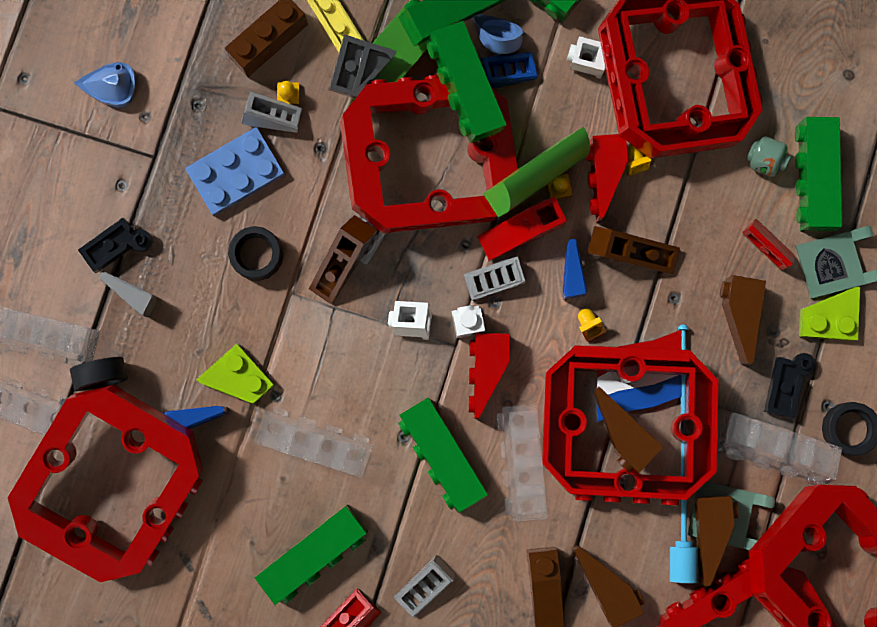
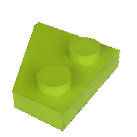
[799,287,860,341]
[196,344,275,404]

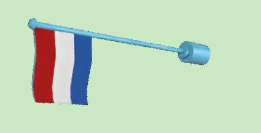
[597,324,699,583]

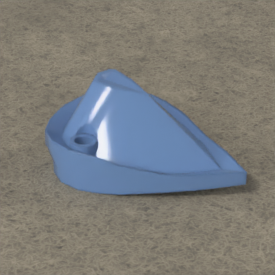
[473,14,523,56]
[74,62,136,108]

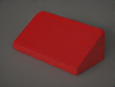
[742,219,795,270]
[320,588,381,627]

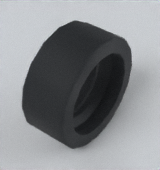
[228,226,283,281]
[70,357,128,391]
[822,402,877,456]

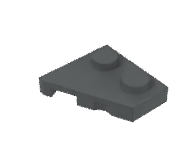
[329,34,396,98]

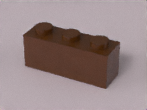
[224,0,308,78]

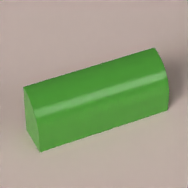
[351,0,428,100]
[483,127,590,217]

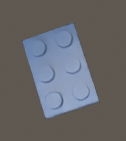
[185,127,285,217]

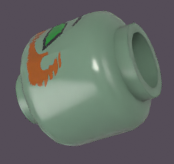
[747,136,791,177]

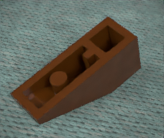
[309,215,378,304]
[587,226,680,274]
[720,275,766,365]
[593,386,664,473]
[694,495,739,586]
[572,545,645,627]
[526,546,564,627]

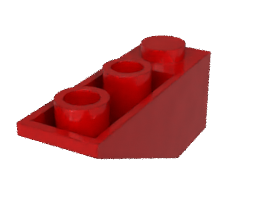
[586,134,628,223]
[477,196,567,261]
[469,333,510,419]

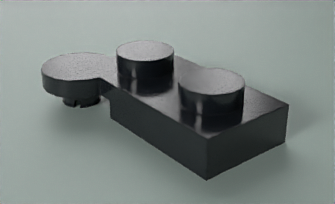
[78,217,153,273]
[764,353,816,418]

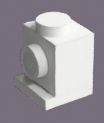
[567,36,605,79]
[388,301,432,340]
[451,305,485,338]

